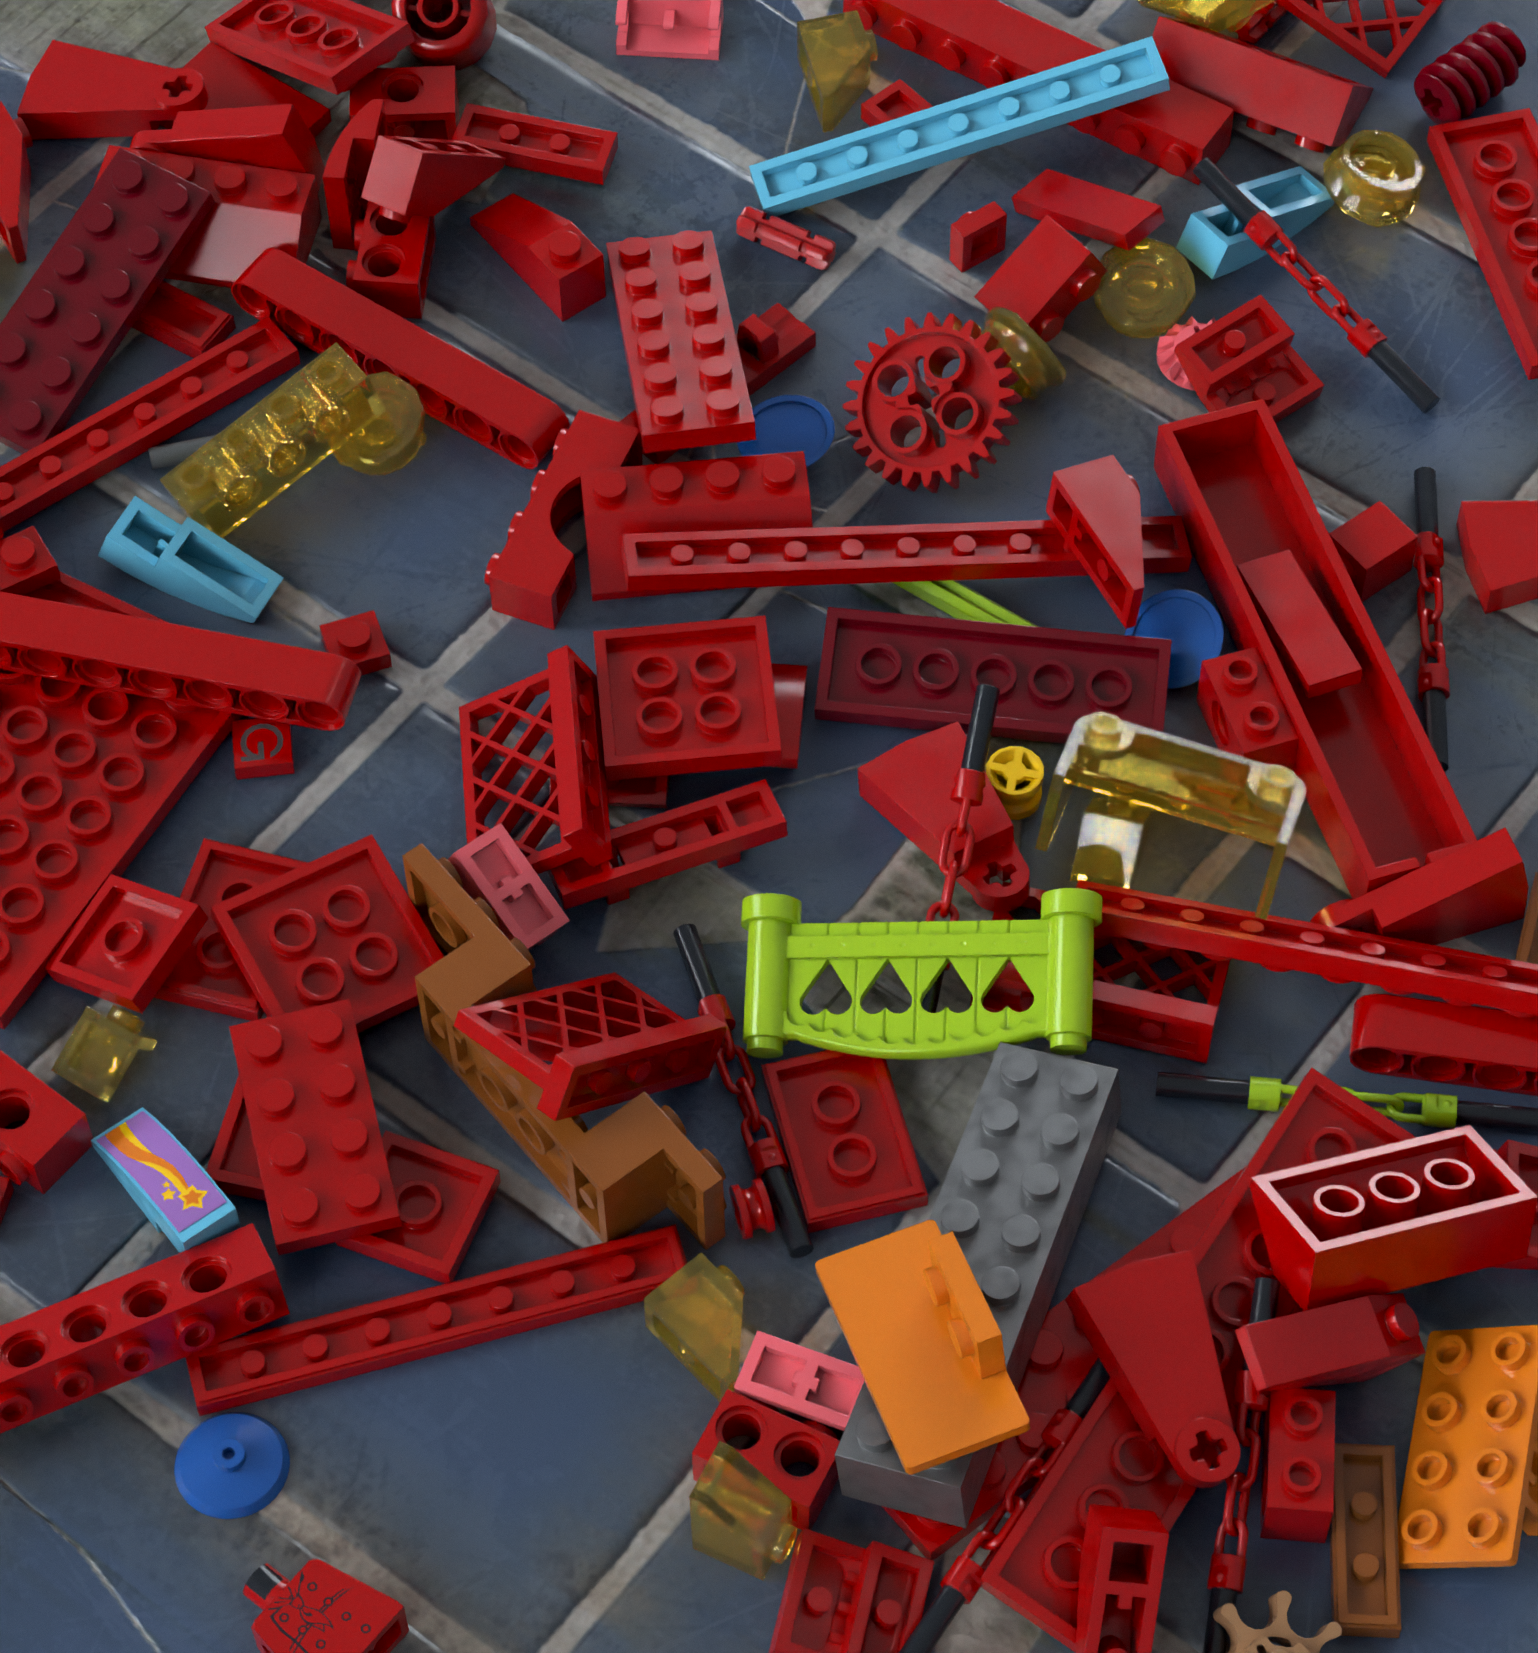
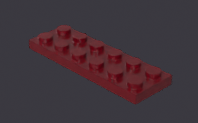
[0,147,215,454]
[814,607,1172,753]

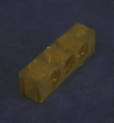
[159,342,386,538]

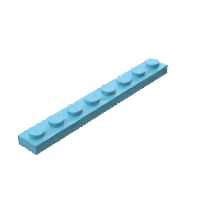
[749,36,1170,219]

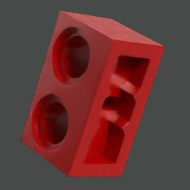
[346,201,437,319]
[1260,1388,1336,1543]
[692,1389,840,1530]

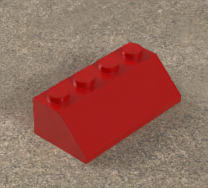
[1152,16,1374,153]
[94,145,322,288]
[580,451,813,601]
[1250,1125,1538,1311]

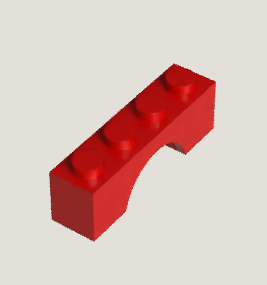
[484,409,643,630]

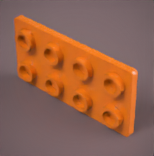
[815,1220,1030,1475]
[1397,1325,1538,1569]

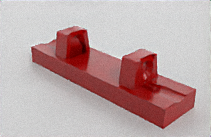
[619,303,816,464]
[547,779,788,910]

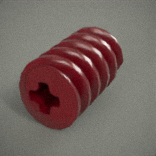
[1414,21,1526,125]

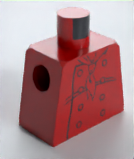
[243,1559,409,1653]

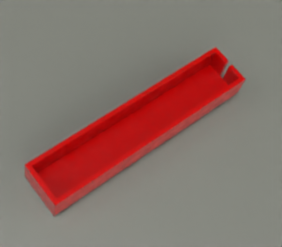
[1154,399,1477,899]

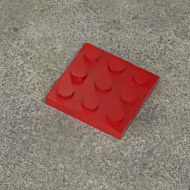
[593,615,782,781]
[211,834,444,1033]

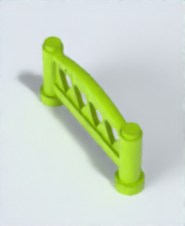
[741,888,1102,1060]

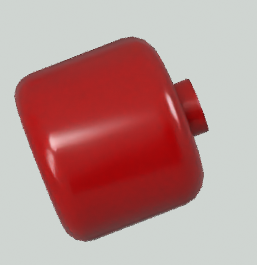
[391,0,497,70]

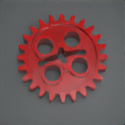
[843,312,1022,493]

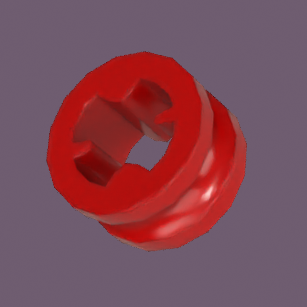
[729,1178,776,1240]

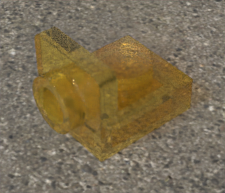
[51,1005,157,1102]

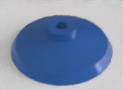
[737,395,835,468]
[1124,589,1224,689]
[174,1412,290,1519]

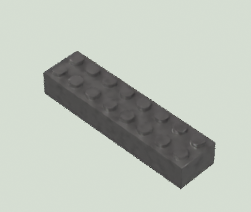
[835,1042,1122,1528]

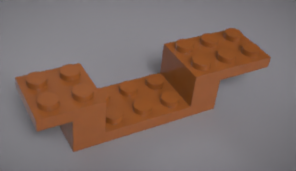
[402,843,727,1250]

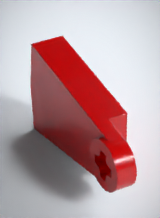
[17,40,209,140]
[129,104,325,192]
[1456,500,1538,614]
[857,721,1030,912]
[1310,827,1529,945]
[1065,1249,1241,1488]

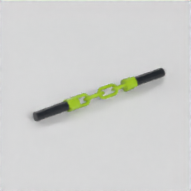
[1156,1072,1538,1132]

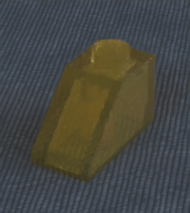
[797,10,878,132]
[1070,790,1156,889]
[644,1253,745,1402]
[689,1441,798,1581]

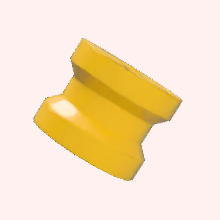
[986,746,1044,820]

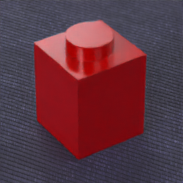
[1329,501,1418,602]

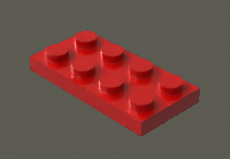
[205,0,415,95]
[229,999,402,1256]

